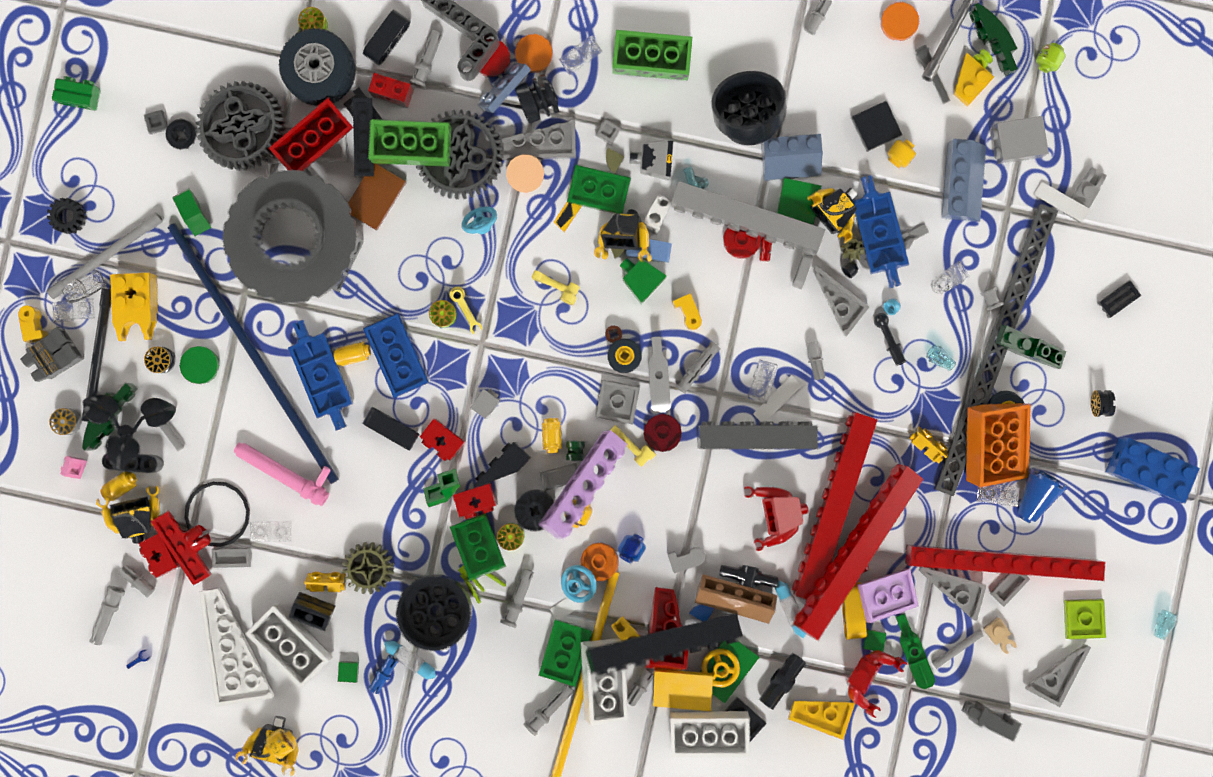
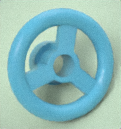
[461,206,497,234]
[561,565,597,603]

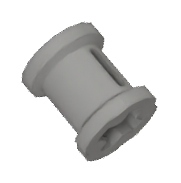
[980,286,1004,311]

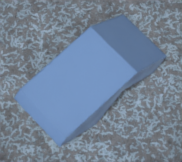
[625,239,672,263]

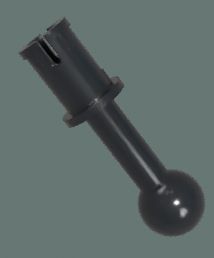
[874,313,906,366]

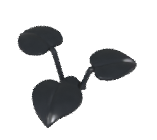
[82,395,176,471]

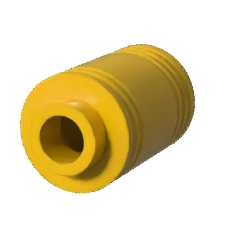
[334,341,371,366]
[542,418,562,454]
[100,471,137,501]

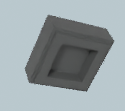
[144,110,168,134]

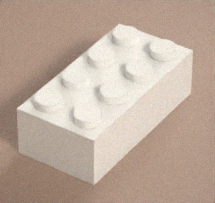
[246,603,333,689]
[581,638,628,725]
[670,711,750,757]

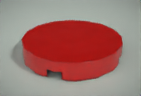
[474,39,510,78]
[723,228,761,259]

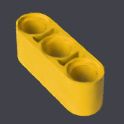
[842,582,867,640]

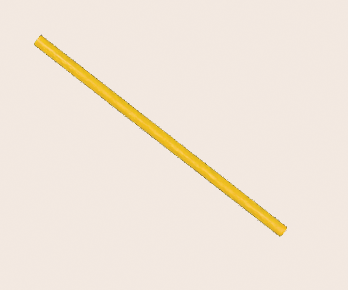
[551,572,620,777]

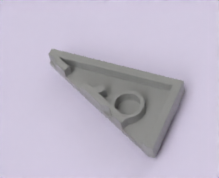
[813,266,869,336]
[919,567,987,621]
[1025,644,1091,707]

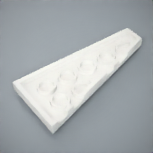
[199,588,275,707]

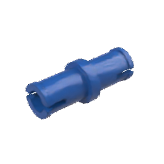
[368,655,399,694]

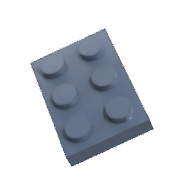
[478,63,531,113]

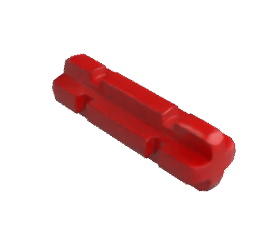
[760,237,772,262]

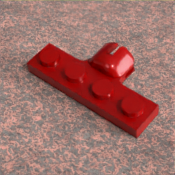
[150,510,211,586]

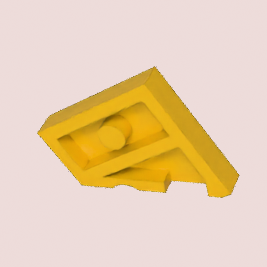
[953,53,994,107]

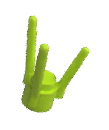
[458,565,506,604]

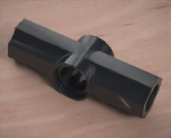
[759,652,806,710]

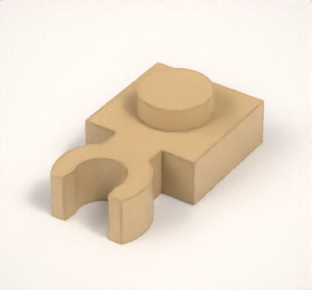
[983,617,1017,654]

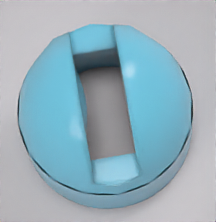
[883,298,901,315]

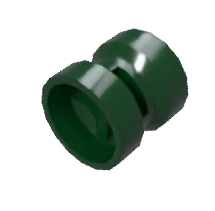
[566,441,585,461]

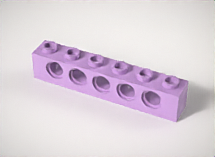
[539,430,628,539]

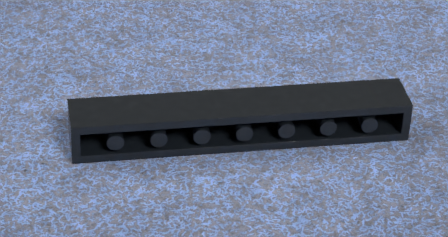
[585,613,743,676]

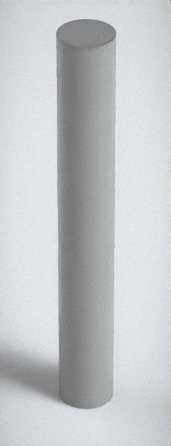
[160,423,184,451]
[932,630,984,669]

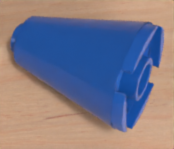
[1018,468,1068,523]

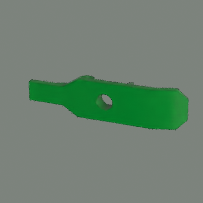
[896,614,935,690]

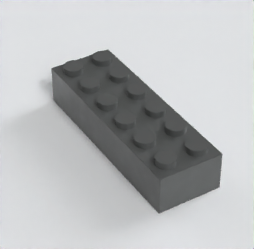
[697,422,818,449]

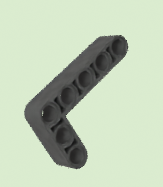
[421,0,500,81]

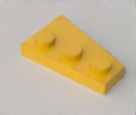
[787,700,855,740]

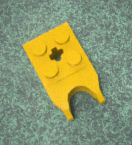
[110,273,158,341]

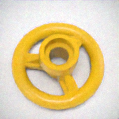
[701,649,740,687]

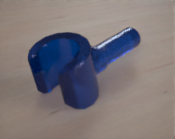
[126,649,152,669]

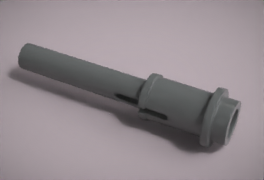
[915,45,950,104]

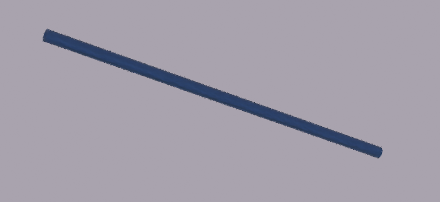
[167,223,339,484]

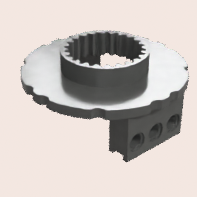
[223,170,364,304]

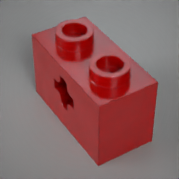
[368,73,414,108]
[419,419,466,461]
[452,483,498,519]
[138,534,180,578]

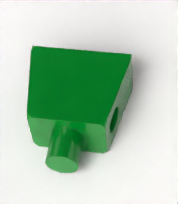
[620,258,667,304]

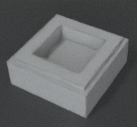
[595,119,621,145]

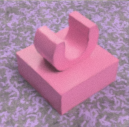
[60,456,87,479]

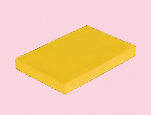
[653,668,713,711]

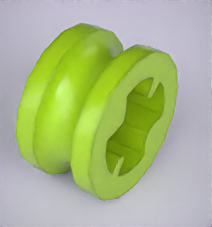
[974,49,993,68]

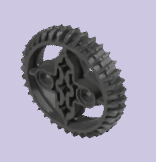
[195,81,286,171]
[416,110,504,200]

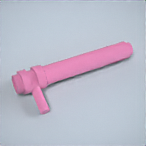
[234,443,331,506]

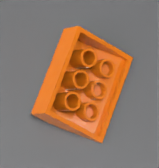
[966,403,1031,488]

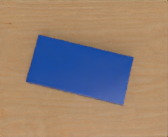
[363,313,429,398]

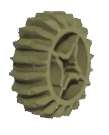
[342,542,395,594]

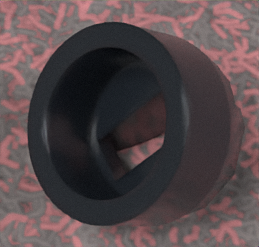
[841,262,858,279]

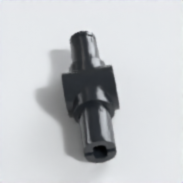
[719,565,778,588]

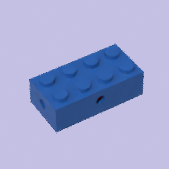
[1105,437,1200,504]

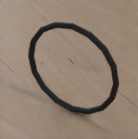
[184,481,250,547]

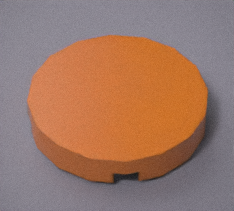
[881,2,919,41]
[515,34,553,73]
[580,543,619,581]

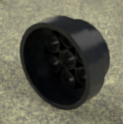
[711,71,787,146]
[396,574,473,651]

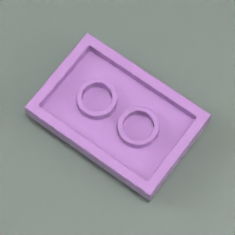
[858,569,919,623]

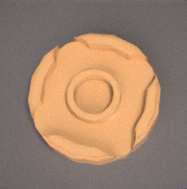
[506,154,544,193]

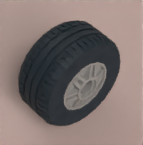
[278,28,356,106]

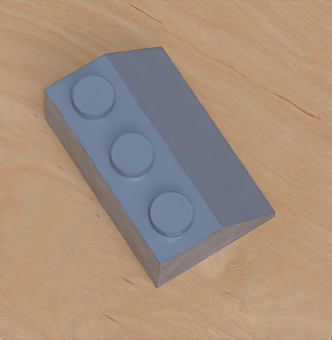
[761,134,823,181]

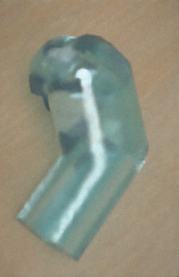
[683,166,709,189]

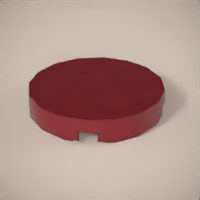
[644,414,682,452]

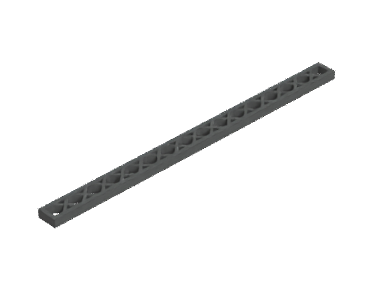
[934,204,1058,496]

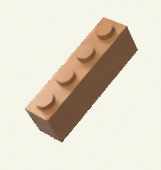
[695,574,778,624]

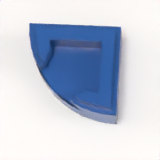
[689,604,714,621]

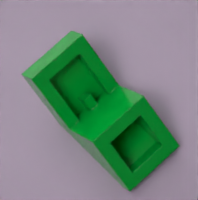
[172,188,212,236]
[423,469,460,507]

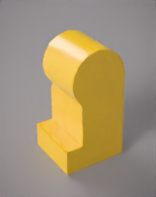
[672,293,702,330]
[18,305,48,343]
[611,616,640,641]

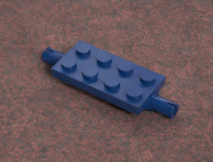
[852,175,909,288]
[288,320,354,431]

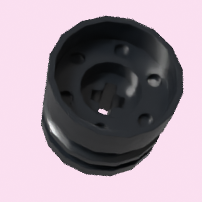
[515,74,559,124]
[514,489,555,532]

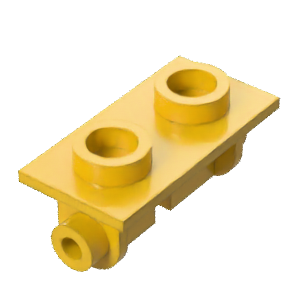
[909,426,948,463]
[304,572,346,592]

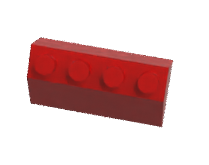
[269,98,353,171]

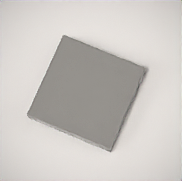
[595,380,640,424]

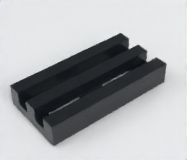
[1098,280,1142,318]

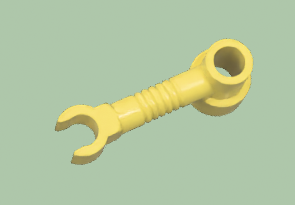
[532,270,580,305]
[450,286,482,334]
[611,425,657,467]

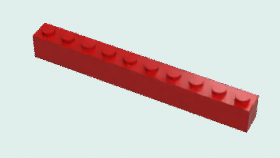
[792,412,878,600]
[793,464,923,641]
[905,545,1106,581]

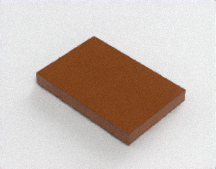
[348,163,407,231]

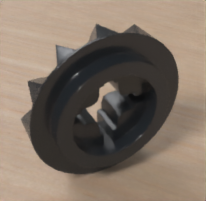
[165,119,197,150]

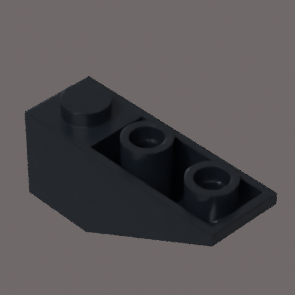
[475,442,532,487]

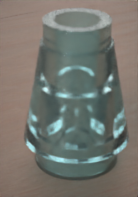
[926,345,956,371]
[1154,609,1178,640]

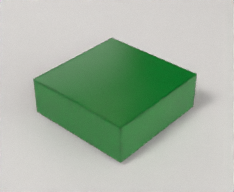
[863,629,887,651]
[337,661,359,683]

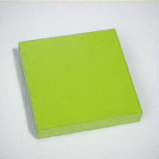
[1064,599,1106,639]

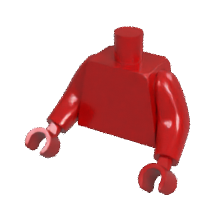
[744,486,808,551]
[847,650,908,718]

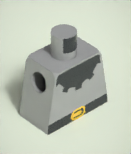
[629,141,673,180]

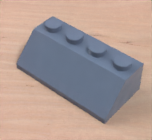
[942,139,986,222]

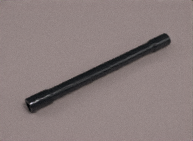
[81,288,111,422]

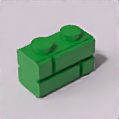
[52,76,100,111]

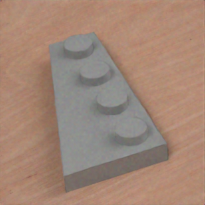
[499,119,576,160]

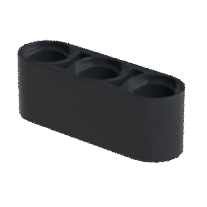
[363,10,411,66]
[362,407,420,451]
[101,454,164,473]

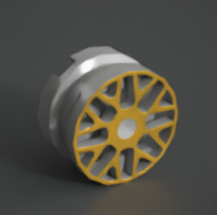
[49,408,82,435]

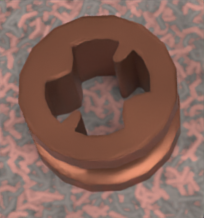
[605,325,622,343]

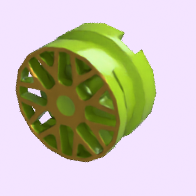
[298,7,328,31]
[429,300,457,328]
[497,523,525,551]

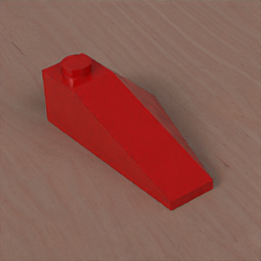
[644,587,688,670]

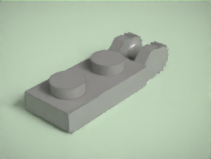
[1063,167,1106,223]

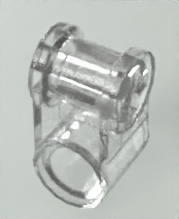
[931,261,970,294]

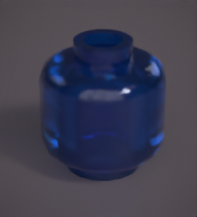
[618,534,646,564]

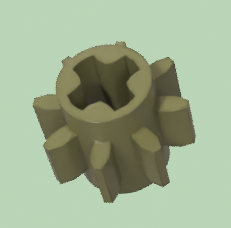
[841,237,865,263]

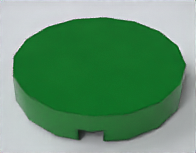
[179,346,219,384]

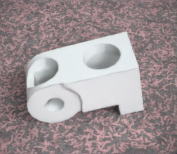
[644,194,672,235]

